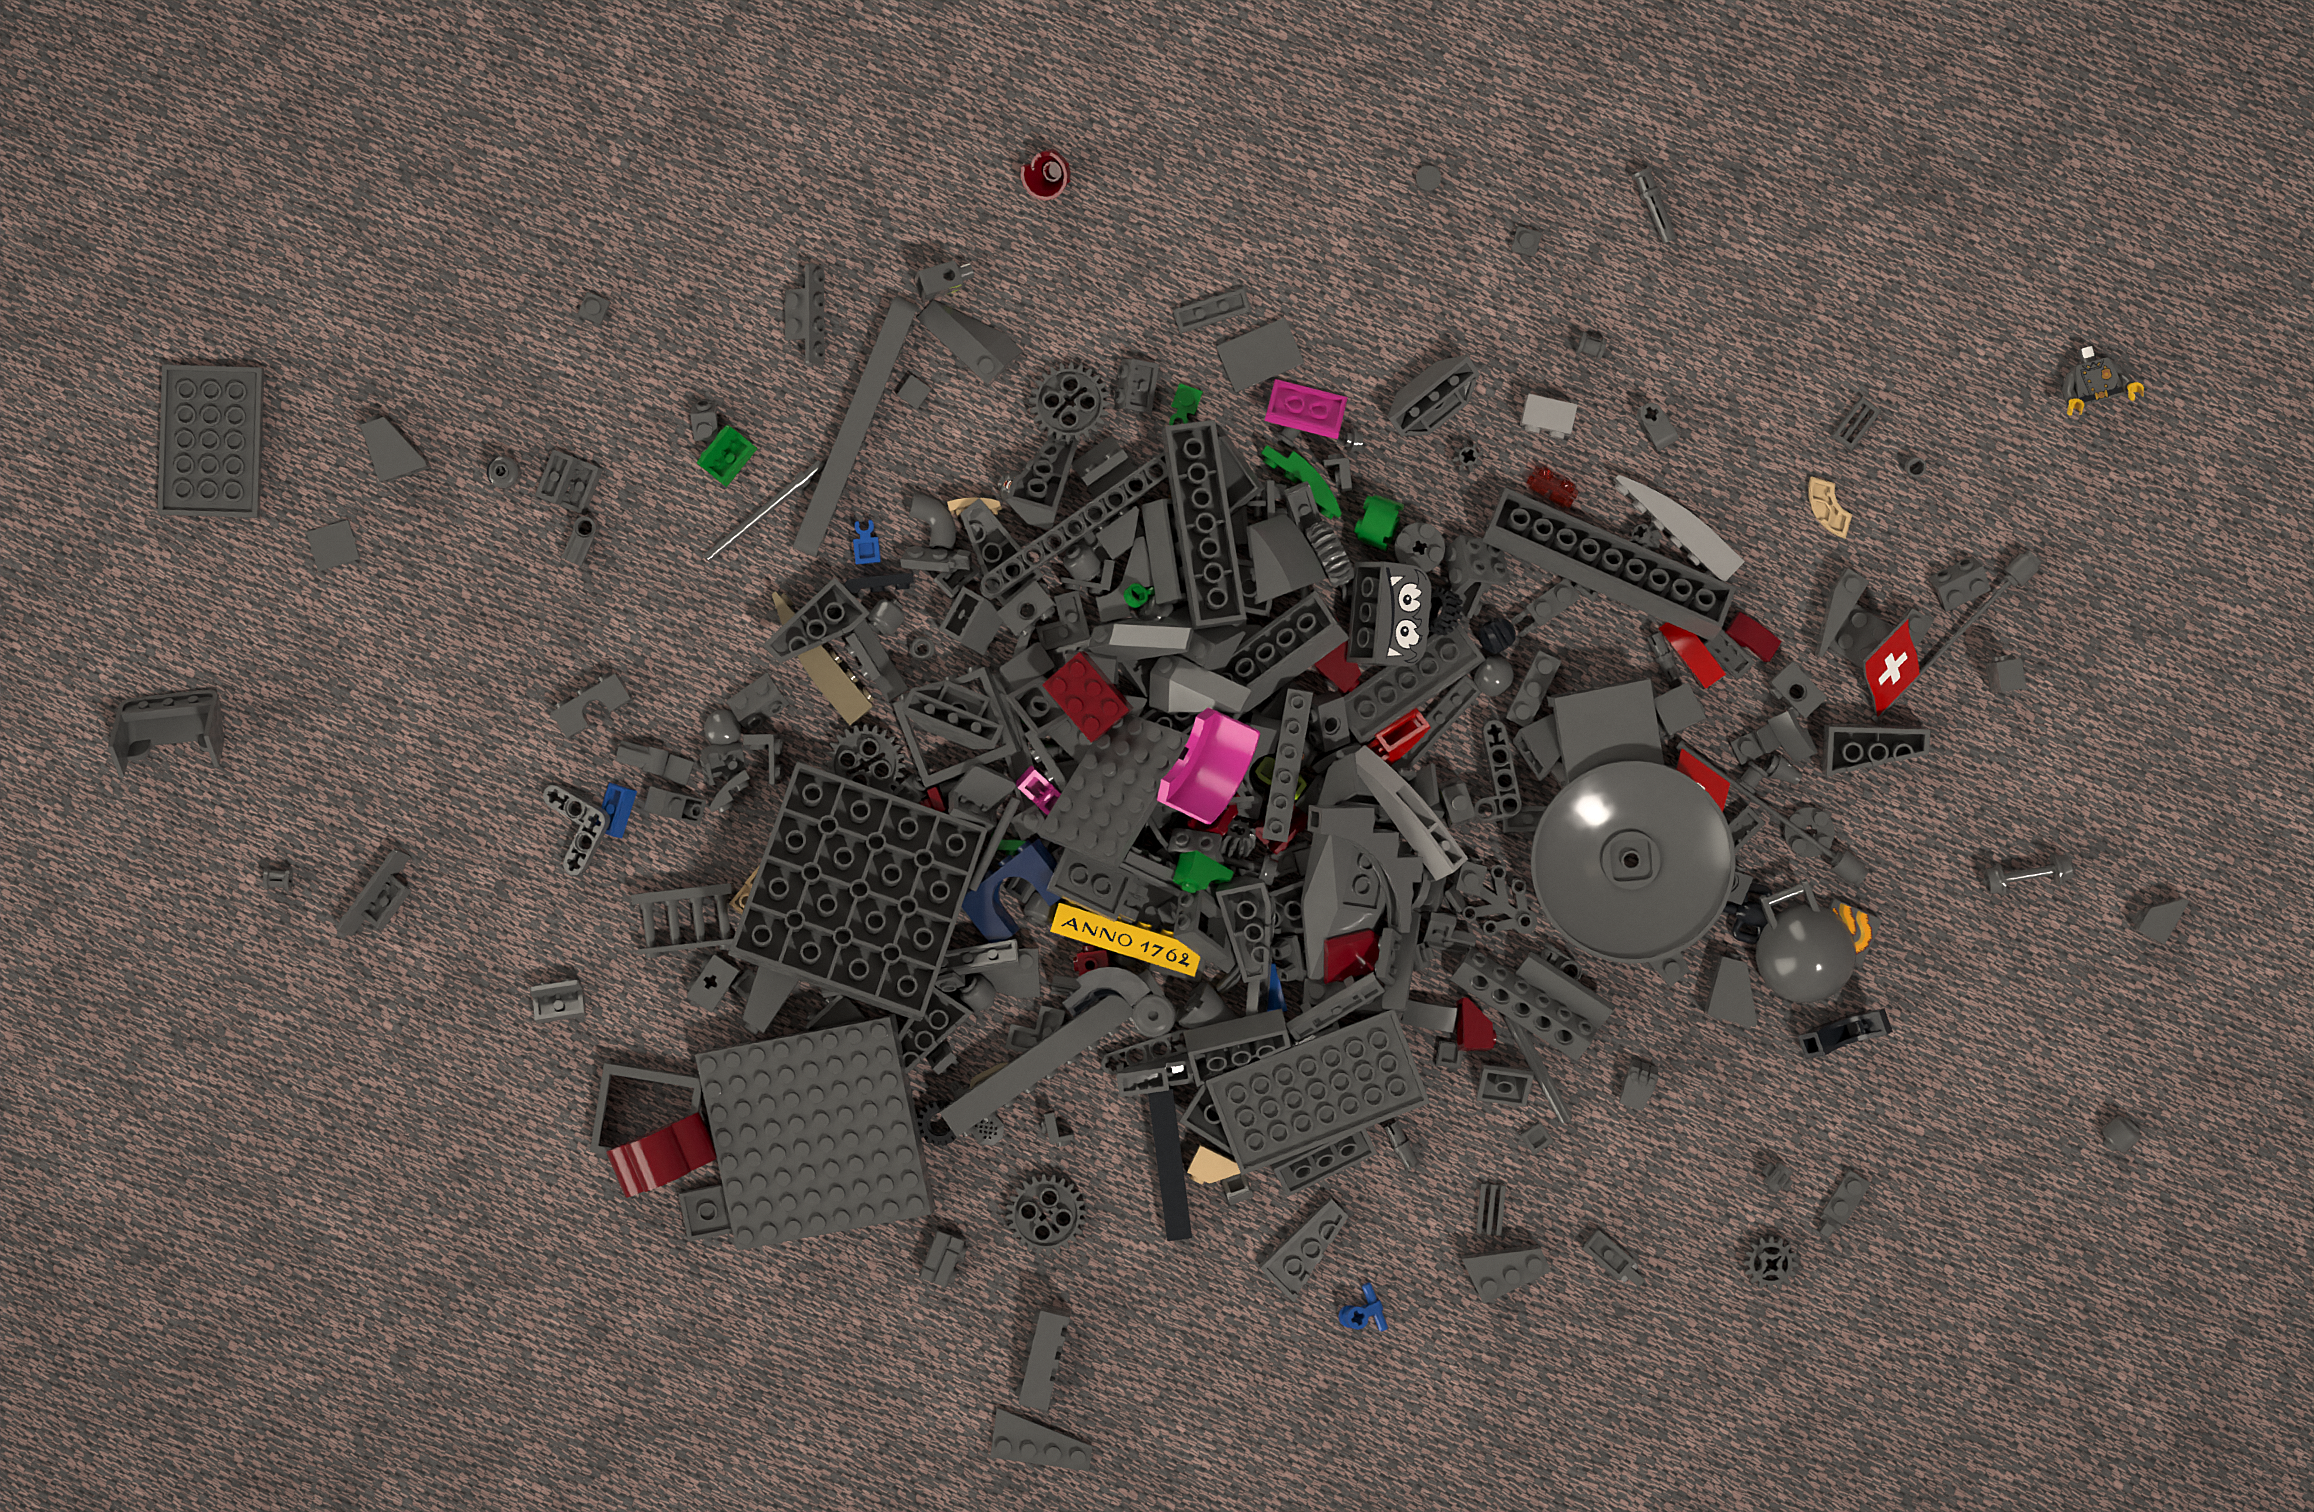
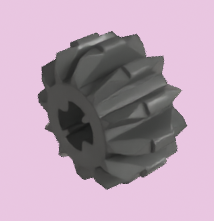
[1219,819,1256,860]

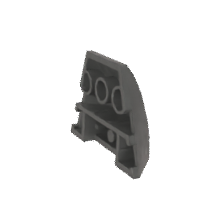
[1247,514,1327,605]

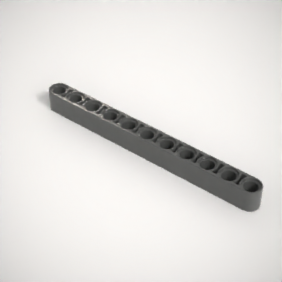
[793,296,919,558]
[980,452,1169,599]

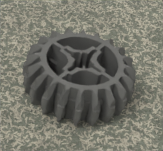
[1305,520,1354,587]

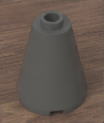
[1175,981,1238,1029]

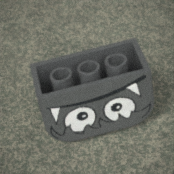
[1346,562,1431,666]

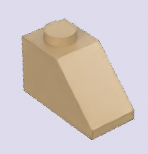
[1187,1143,1240,1184]

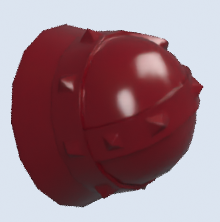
[1020,149,1071,201]

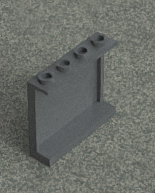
[1547,678,1664,786]

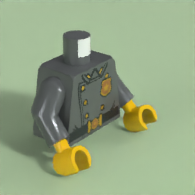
[2061,346,2144,416]

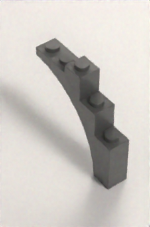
[1307,804,1424,933]

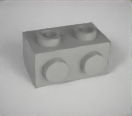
[1520,394,1578,439]

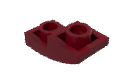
[1725,612,1782,662]

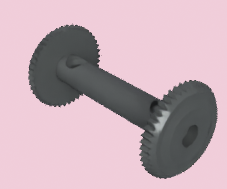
[1131,994,1177,1038]

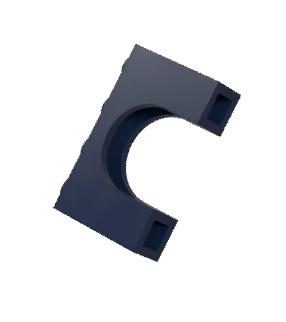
[961,839,1061,943]

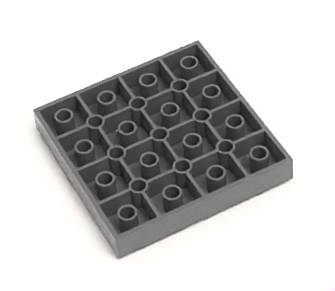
[728,762,988,1022]
[695,1013,936,1251]

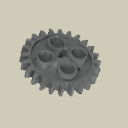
[1029,362,1110,444]
[825,723,907,795]
[1006,1173,1087,1255]

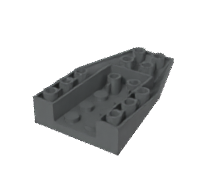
[1301,832,1413,983]

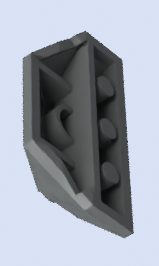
[1387,354,1480,437]
[901,680,1004,749]

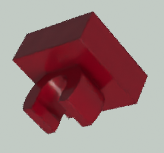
[919,786,949,812]

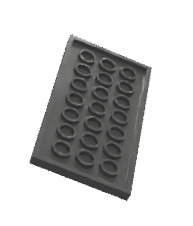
[1205,1010,1430,1175]

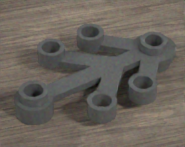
[1453,865,1537,935]

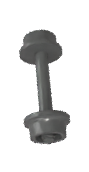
[1221,853,1280,885]
[1982,853,2074,896]

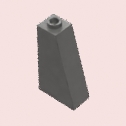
[742,966,800,1035]

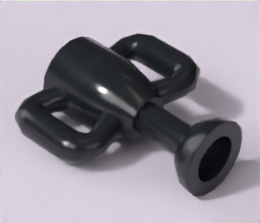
[1722,882,1773,944]

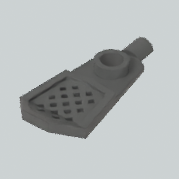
[948,1080,1005,1146]

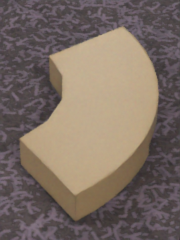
[1808,477,1852,539]

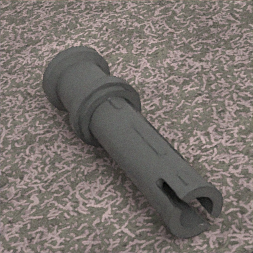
[1631,167,1677,244]

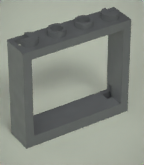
[893,664,1022,788]
[590,1061,703,1159]

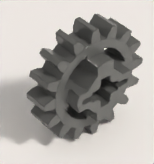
[1742,1235,1798,1291]

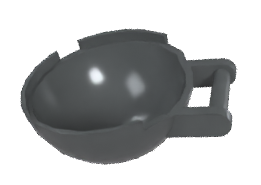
[1756,879,1856,1003]

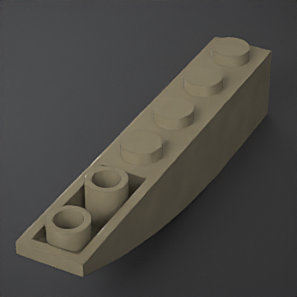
[772,591,875,726]

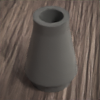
[1763,754,1802,785]

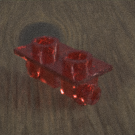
[1526,466,1579,508]

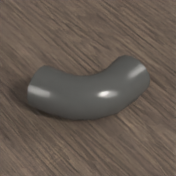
[908,493,956,551]

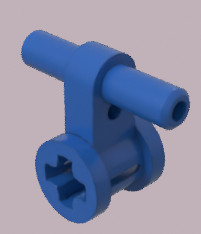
[1338,1282,1388,1332]

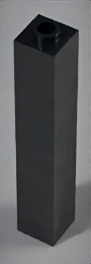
[1148,1087,1192,1241]

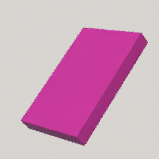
[1264,379,1348,439]

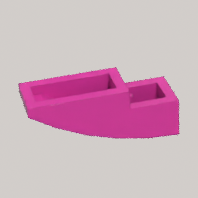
[1016,765,1061,816]

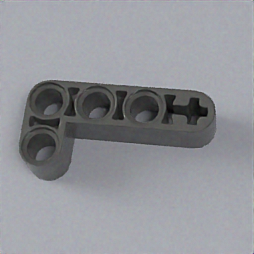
[1474,720,1521,824]

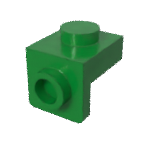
[991,824,1027,855]

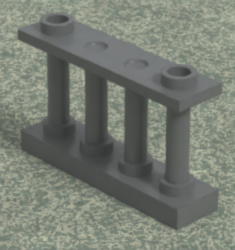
[631,883,735,958]

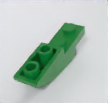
[1261,445,1341,520]

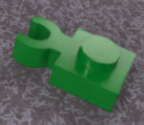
[1169,383,1203,426]

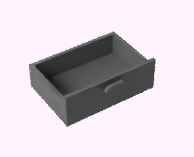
[1218,436,1264,515]

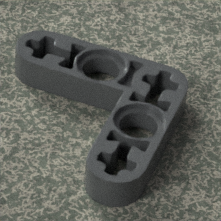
[543,784,610,875]

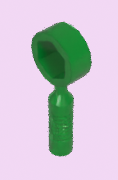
[1124,583,1155,608]

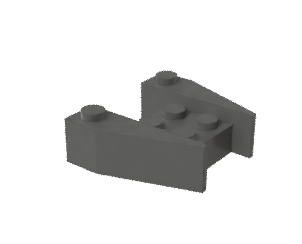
[1814,568,1934,686]

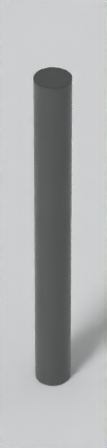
[968,797,1020,891]

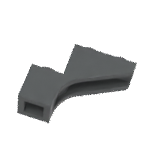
[1096,536,1154,623]

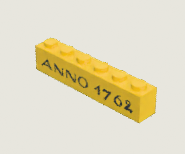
[1050,900,1200,977]

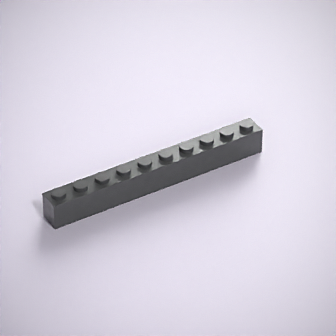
[940,968,1164,1137]

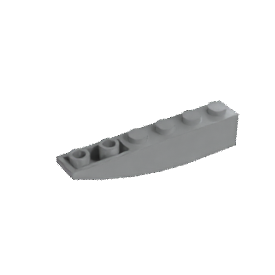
[1613,475,1745,583]
[1354,745,1468,881]

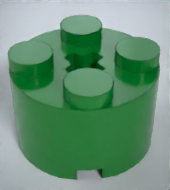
[1354,494,1404,551]

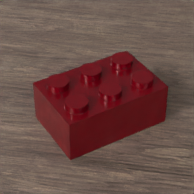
[1042,651,1134,743]

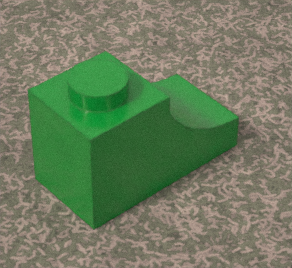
[1173,850,1234,893]

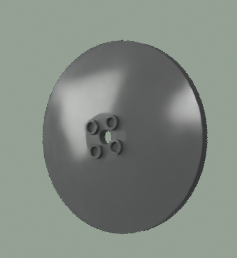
[1531,760,1735,963]

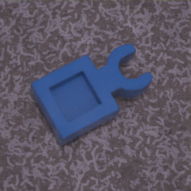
[853,520,881,565]

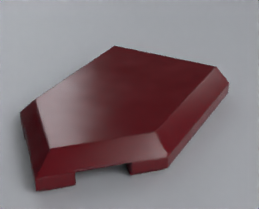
[1324,929,1380,985]

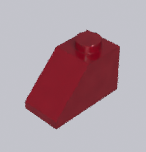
[1456,998,1497,1051]

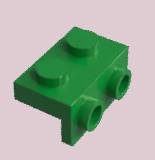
[697,425,758,487]

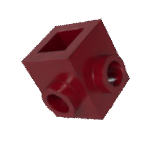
[1073,944,1112,976]

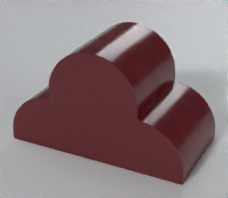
[606,1111,717,1198]

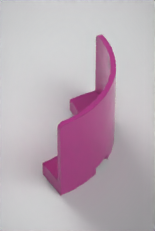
[1157,707,1260,824]

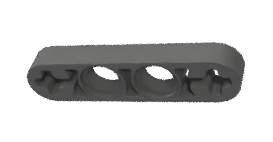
[1101,1029,1188,1075]

